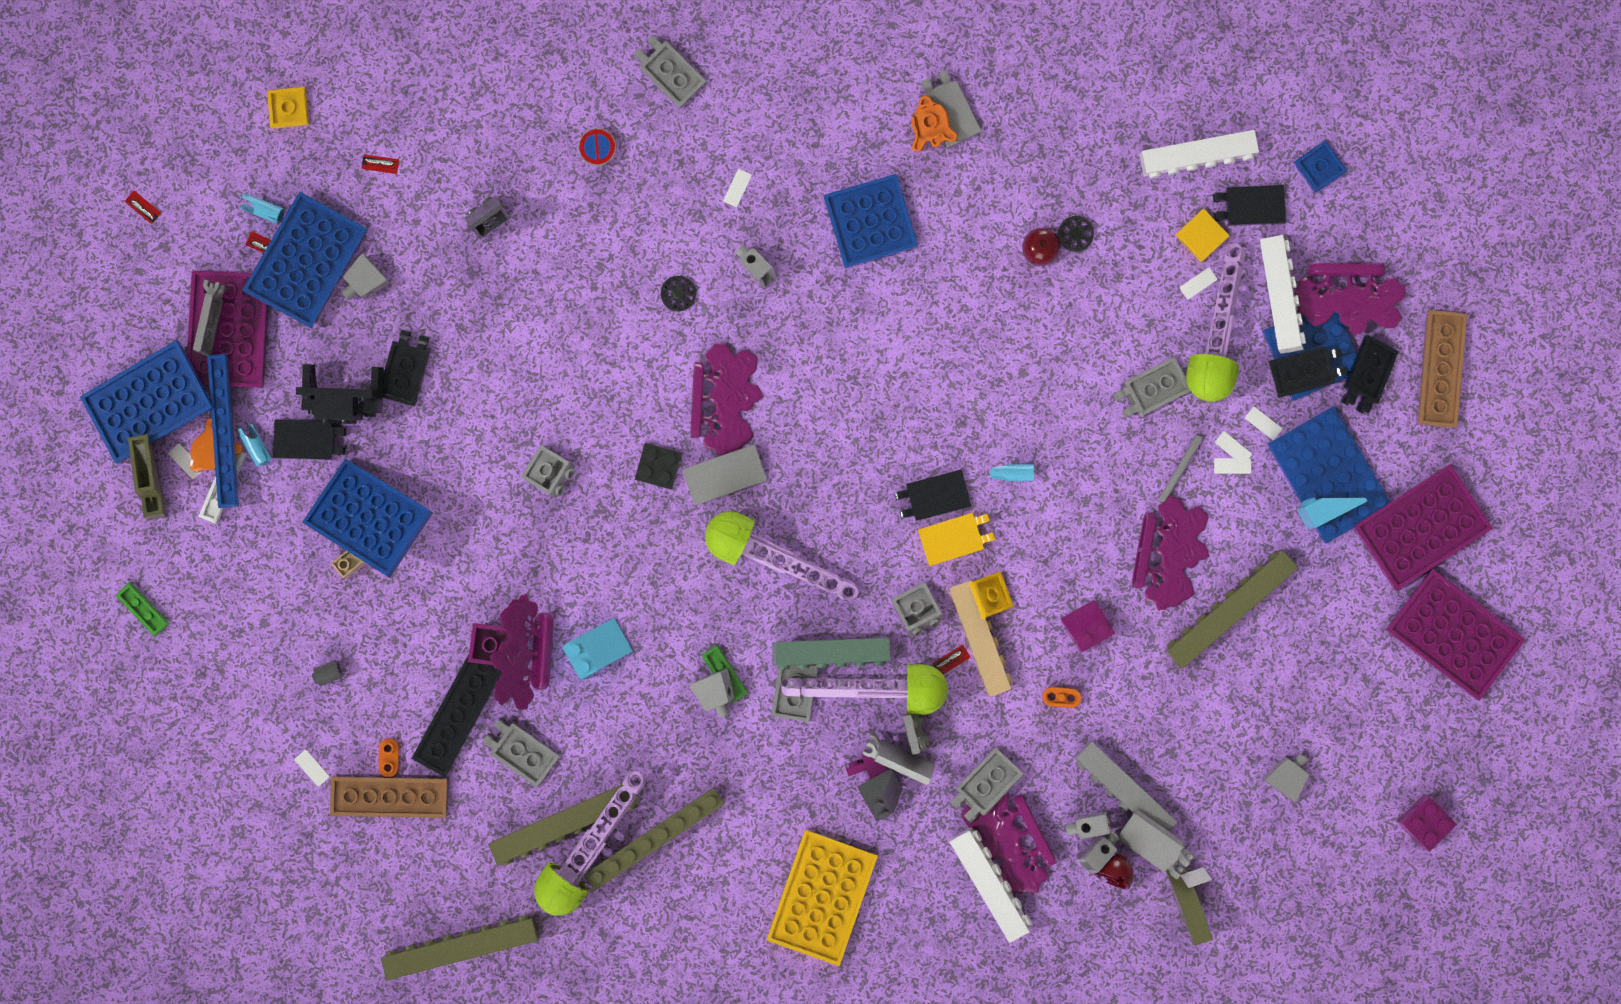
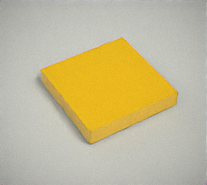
[267,86,309,129]
[1175,208,1229,262]
[969,571,1014,619]

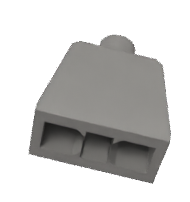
[736,245,777,290]
[341,253,390,300]
[689,668,735,718]
[1262,753,1309,802]
[1065,810,1111,839]
[1076,831,1119,873]

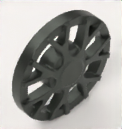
[1058,216,1094,252]
[660,276,696,312]

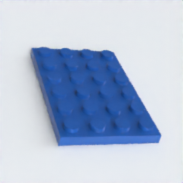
[242,191,368,329]
[80,340,214,464]
[1267,406,1390,544]
[302,459,433,578]

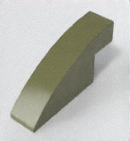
[128,434,167,521]
[1165,861,1213,946]

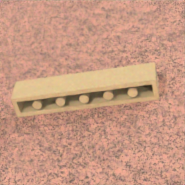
[948,580,1013,697]

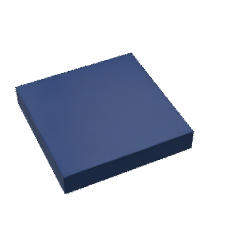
[1293,140,1347,193]

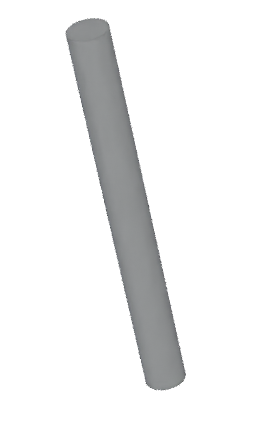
[1158,435,1203,503]

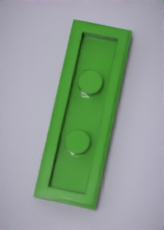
[115,582,170,637]
[701,645,748,703]

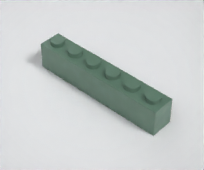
[772,638,890,669]

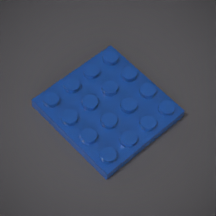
[823,174,918,269]
[1262,312,1357,401]

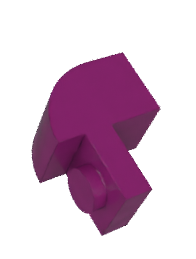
[846,753,887,779]

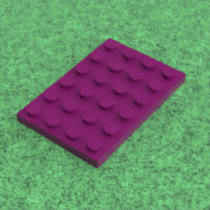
[187,271,268,388]
[1354,464,1493,591]
[1385,569,1525,701]

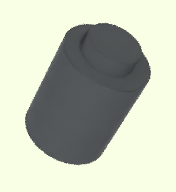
[312,660,343,686]

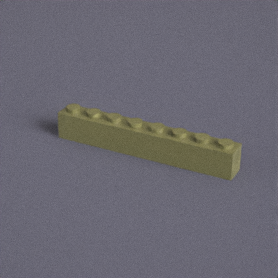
[1165,551,1298,669]
[488,781,641,866]
[584,787,725,891]
[381,914,540,981]

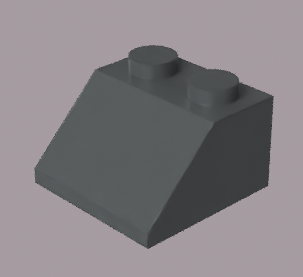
[857,768,903,822]

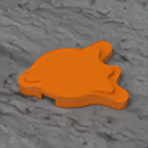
[911,96,958,152]
[190,418,243,473]

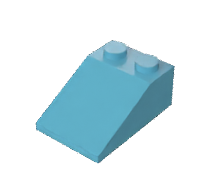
[1296,497,1367,529]
[562,618,633,680]

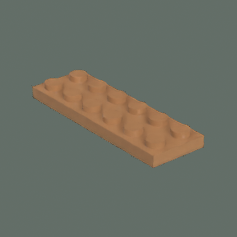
[1417,310,1467,428]
[330,776,448,818]

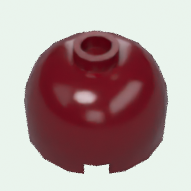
[1022,228,1060,266]
[1094,854,1134,889]

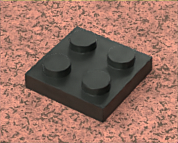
[635,443,682,490]

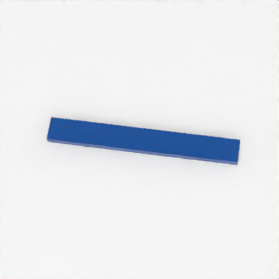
[207,354,239,508]

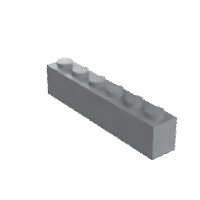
[1074,741,1177,831]

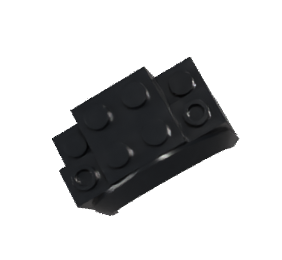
[296,364,384,424]

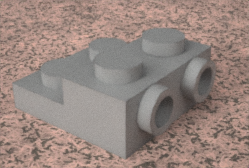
[521,445,575,498]
[891,582,944,636]
[902,714,929,755]

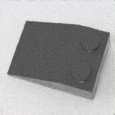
[464,196,511,239]

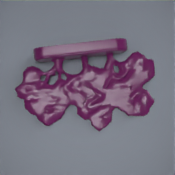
[1294,263,1405,336]
[690,343,764,456]
[1132,496,1210,611]
[490,594,553,710]
[961,792,1057,894]

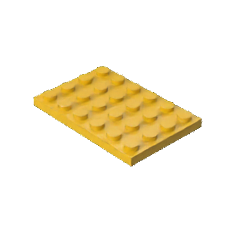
[766,829,878,966]

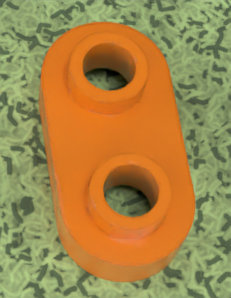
[1042,687,1081,708]
[379,738,399,777]

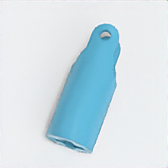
[240,194,285,224]
[237,424,272,467]
[990,464,1034,481]

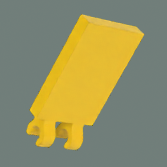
[918,513,996,566]

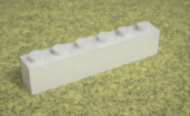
[1140,130,1259,179]
[1260,235,1306,354]
[950,827,1032,943]

